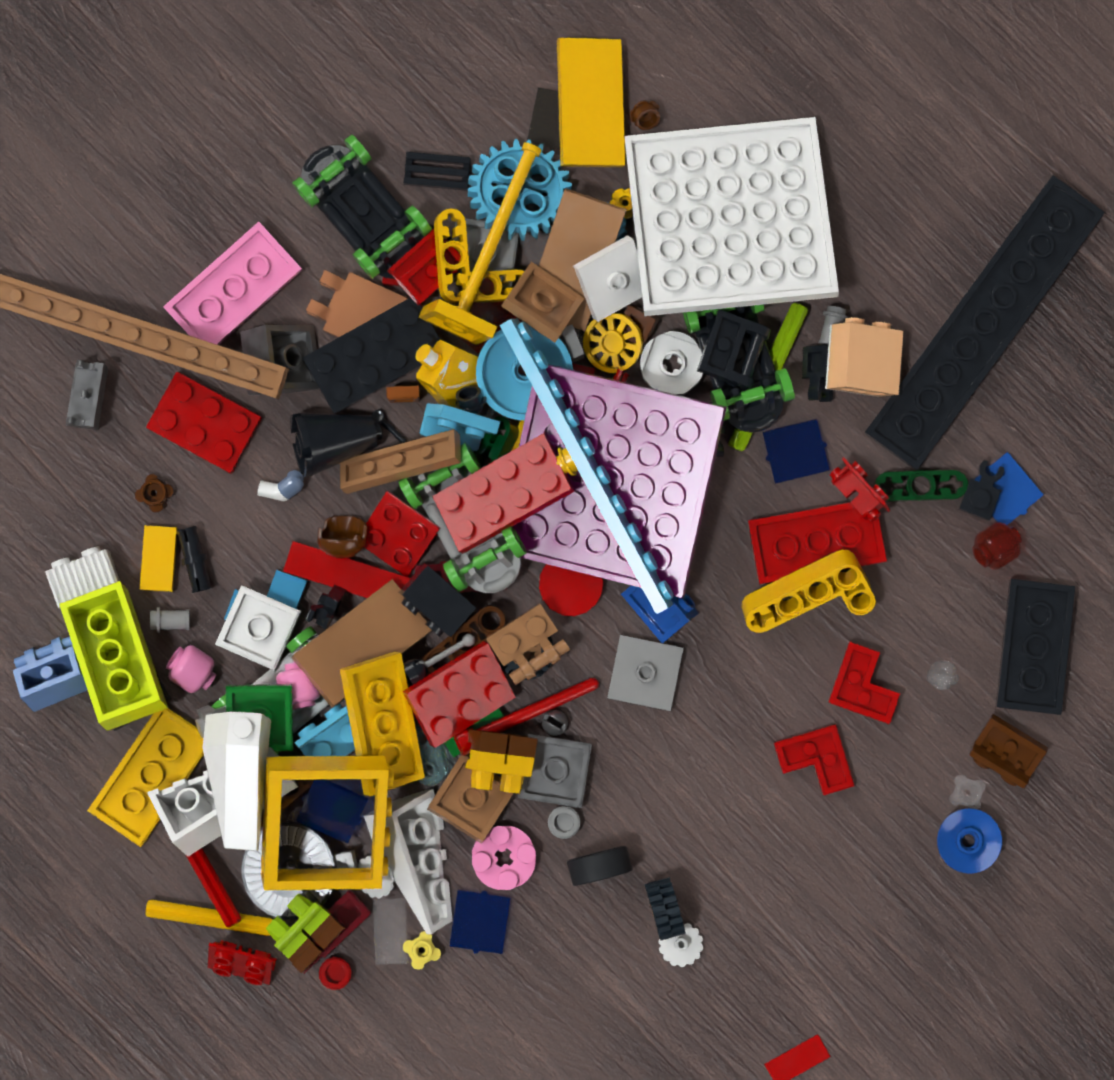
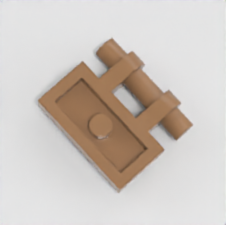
[485,603,570,685]

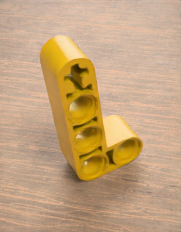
[741,550,876,633]

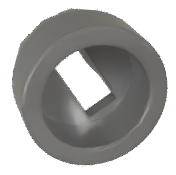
[542,710,568,736]

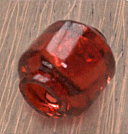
[972,522,1022,570]

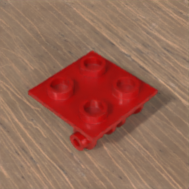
[364,491,440,577]
[208,940,277,985]

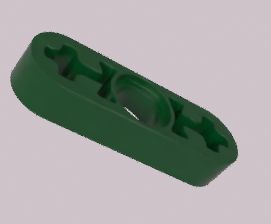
[873,470,968,502]

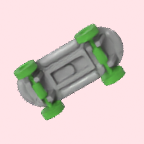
[398,442,527,593]

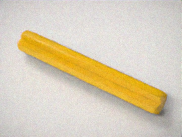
[145,899,273,936]

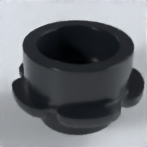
[455,385,487,414]

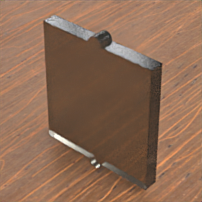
[527,87,560,151]

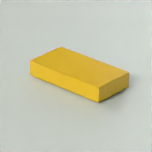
[140,525,178,592]

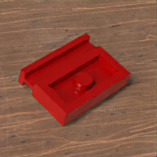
[387,229,461,305]

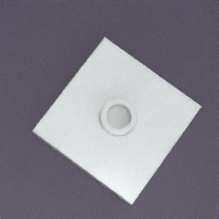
[573,235,642,322]
[215,585,301,671]

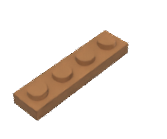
[340,429,461,494]

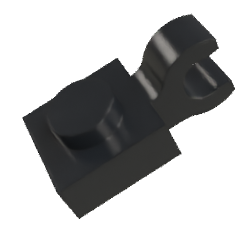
[802,345,833,402]
[306,585,346,629]

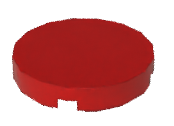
[539,564,603,616]

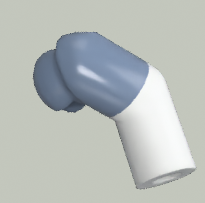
[257,470,304,501]

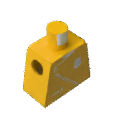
[415,340,478,408]

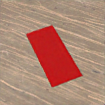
[764,1034,830,1080]

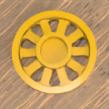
[583,312,643,373]

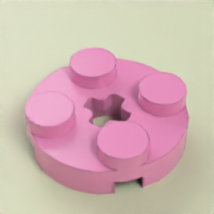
[472,826,536,890]

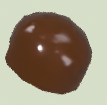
[317,515,367,559]

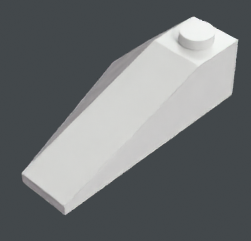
[202,712,271,851]
[364,789,452,934]

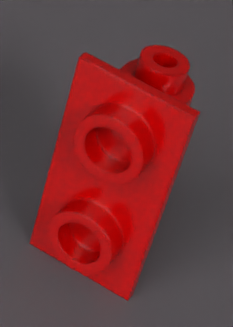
[829,457,891,522]

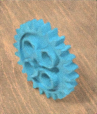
[467,139,572,241]

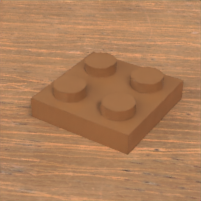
[501,261,584,343]
[427,755,514,844]

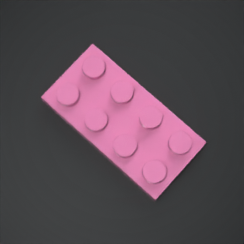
[163,222,302,345]

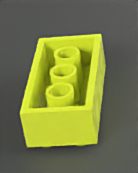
[59,581,168,731]

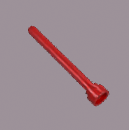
[453,678,599,756]

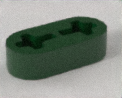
[474,416,518,468]

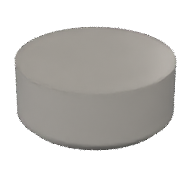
[548,806,580,839]

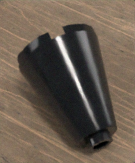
[290,413,382,477]

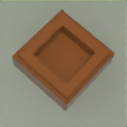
[386,386,420,403]

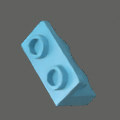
[420,403,500,451]
[295,704,355,756]

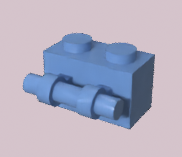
[13,636,87,712]

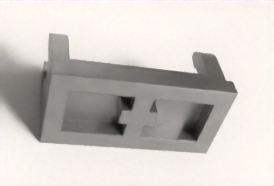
[66,360,108,431]

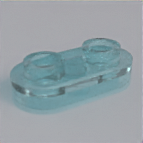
[415,723,449,786]

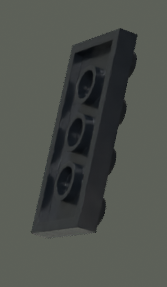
[303,297,440,414]
[995,579,1075,715]

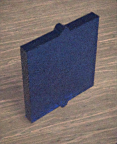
[762,419,830,484]
[296,779,369,844]
[449,890,511,954]

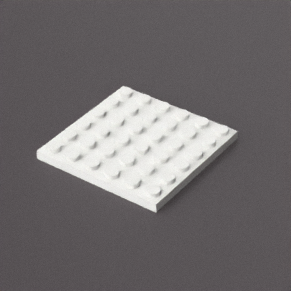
[624,117,839,316]

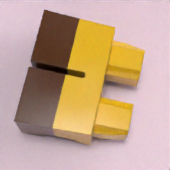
[465,729,538,794]

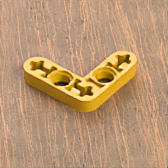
[434,208,524,304]

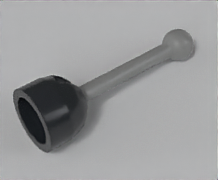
[403,634,475,686]

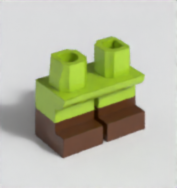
[266,893,346,974]

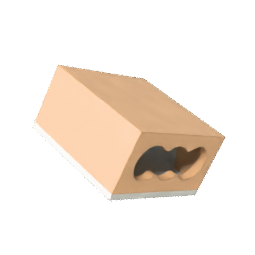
[825,318,903,397]

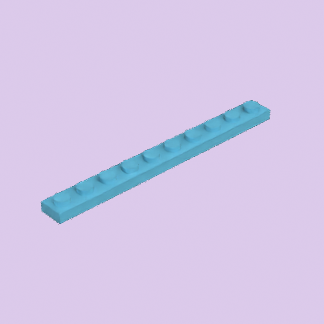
[500,318,674,614]

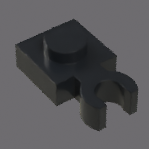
[958,460,1004,521]

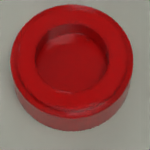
[319,957,352,990]

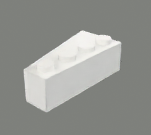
[147,747,298,856]

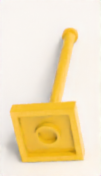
[419,142,542,345]

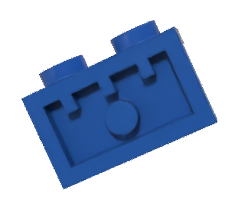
[621,586,698,643]

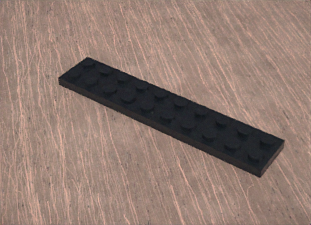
[864,175,1105,471]

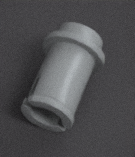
[818,306,848,345]
[150,607,190,633]

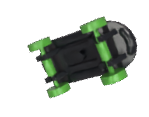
[292,134,432,279]
[682,304,795,433]

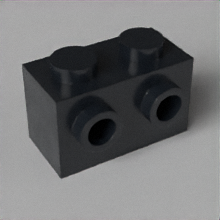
[398,563,476,637]

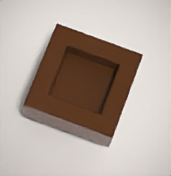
[617,304,659,348]

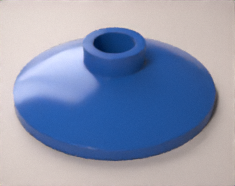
[937,808,1002,874]

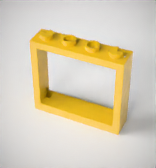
[261,756,394,890]

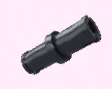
[176,526,212,593]

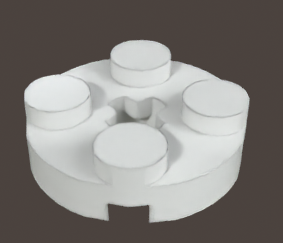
[640,331,703,395]

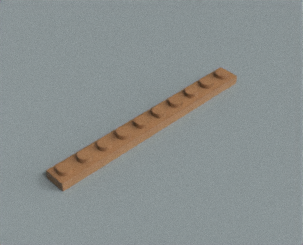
[0,274,289,399]

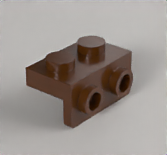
[969,714,1048,789]

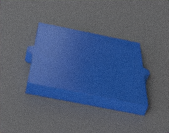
[974,452,1044,529]

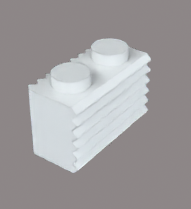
[45,546,120,609]

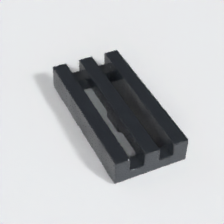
[403,152,470,191]

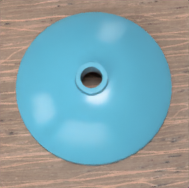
[476,324,573,420]

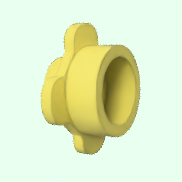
[403,931,441,970]

